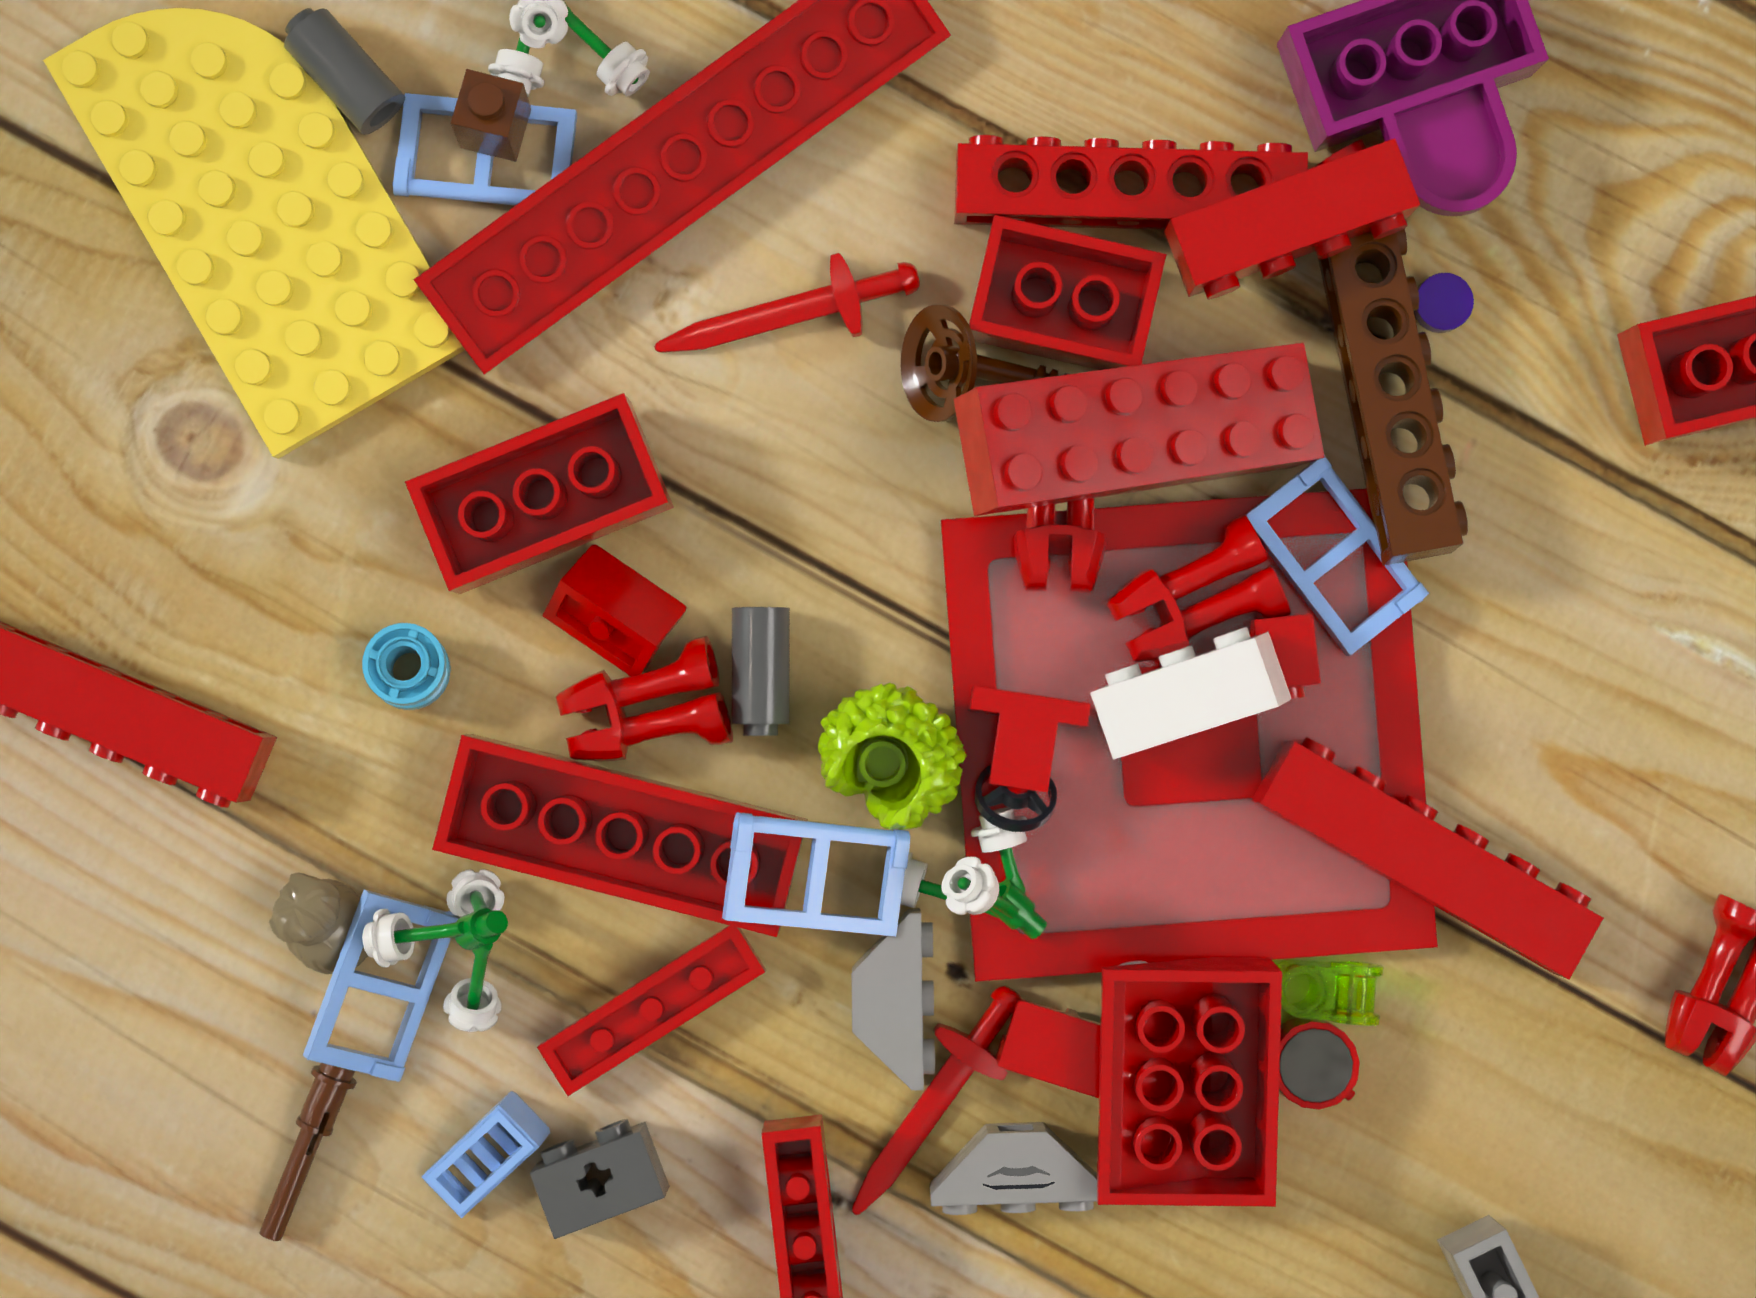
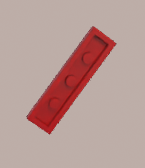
[537,925,766,1096]

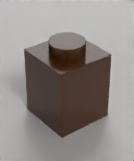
[450,69,531,162]

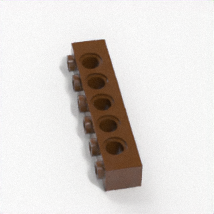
[1318,228,1468,566]

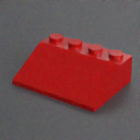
[1097,957,1282,1207]

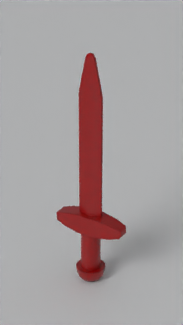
[654,253,920,352]
[852,985,1022,1215]

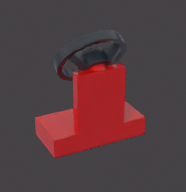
[968,685,1091,832]

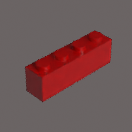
[1165,138,1420,300]

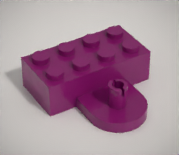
[1277,0,1549,216]

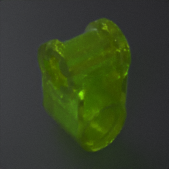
[1277,960,1383,1026]

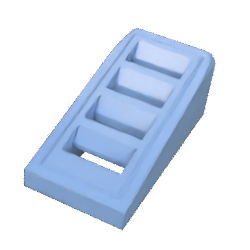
[422,1091,550,1218]

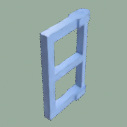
[392,93,577,206]
[1245,455,1429,656]
[722,812,910,937]
[303,889,460,1082]

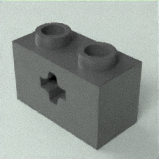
[530,1119,670,1239]

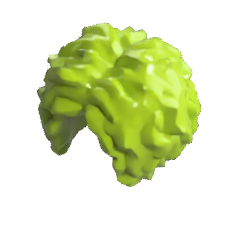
[818,683,967,830]

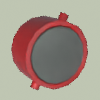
[1279,1016,1360,1110]

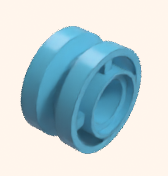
[362,623,451,710]

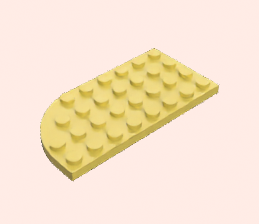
[43,8,465,459]

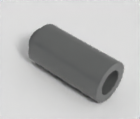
[284,8,405,135]
[732,607,790,736]

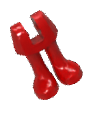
[1013,498,1106,593]
[1106,514,1291,662]
[555,636,733,761]
[1665,893,1756,1076]

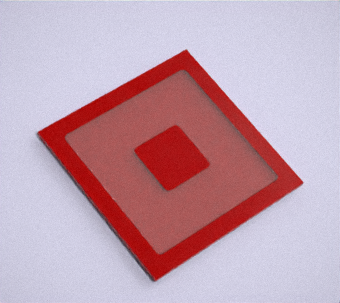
[941,488,1438,982]

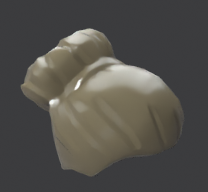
[269,872,374,974]

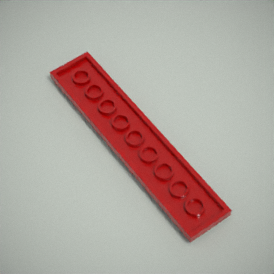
[413,0,951,375]

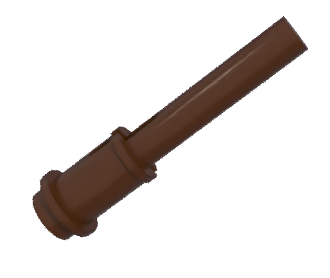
[259,1063,357,1241]

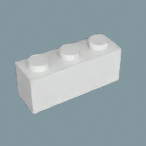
[1090,627,1292,760]

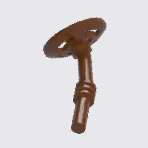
[901,305,1068,422]

